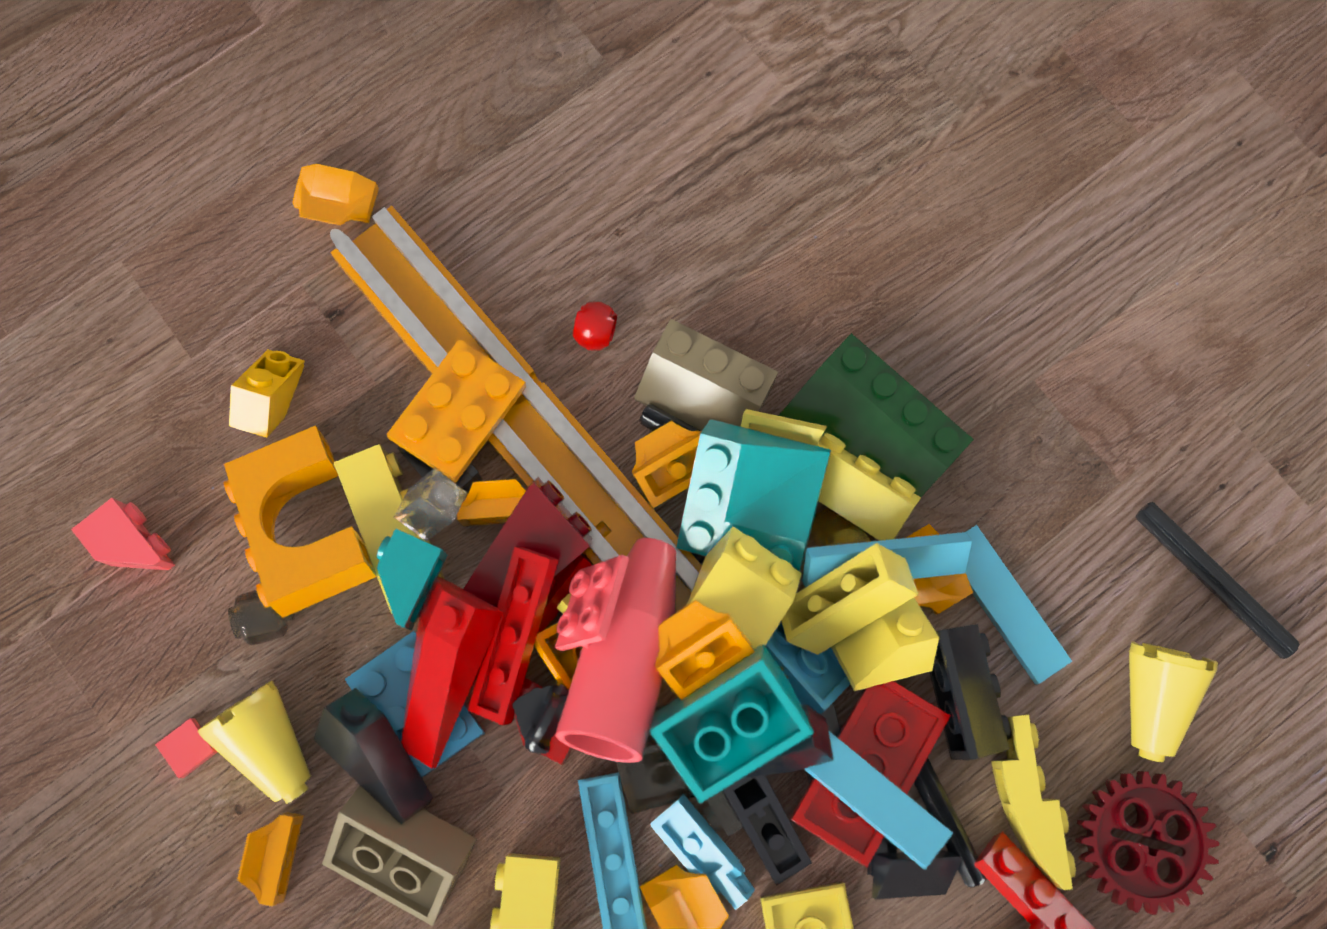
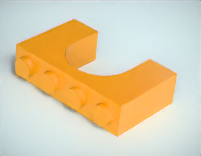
[223,425,377,618]

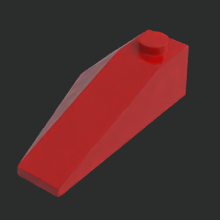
[401,576,504,768]

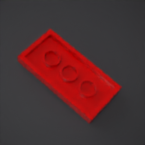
[790,681,950,867]

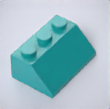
[649,644,814,803]

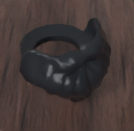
[513,683,569,754]

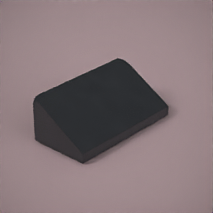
[872,850,961,899]

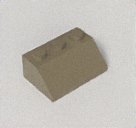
[634,319,778,431]
[322,785,477,926]

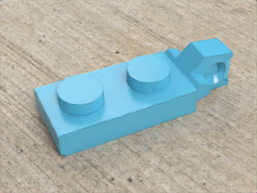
[650,794,755,910]

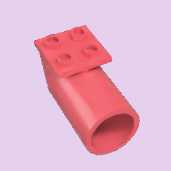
[555,538,676,763]

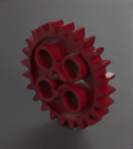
[1075,771,1220,915]

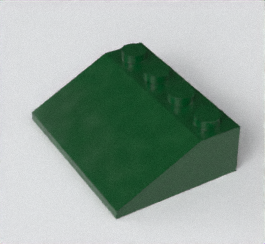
[778,333,974,497]

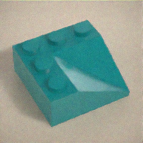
[676,419,831,572]

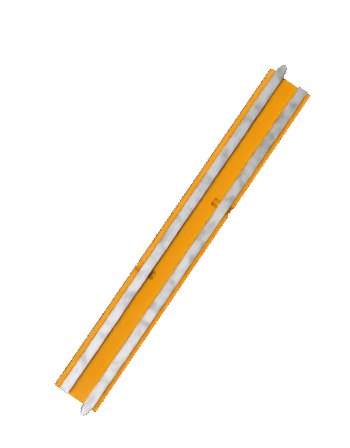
[330,206,802,706]

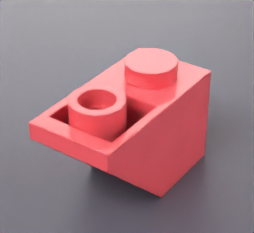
[71,498,175,570]

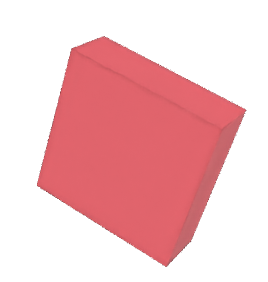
[155,718,217,778]

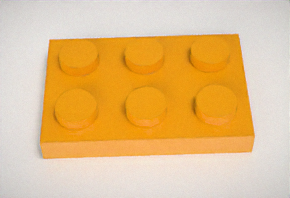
[387,339,526,483]

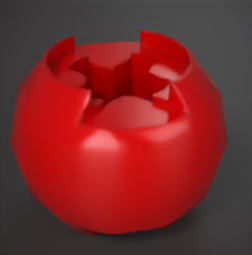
[573,301,617,351]

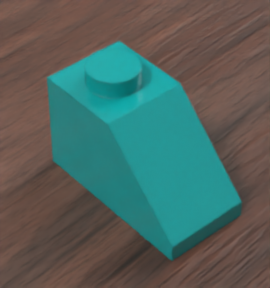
[376,529,448,631]

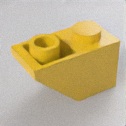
[229,350,305,438]

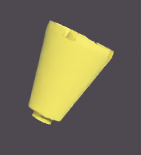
[1129,642,1218,762]
[197,680,311,804]

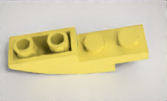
[991,715,1076,890]

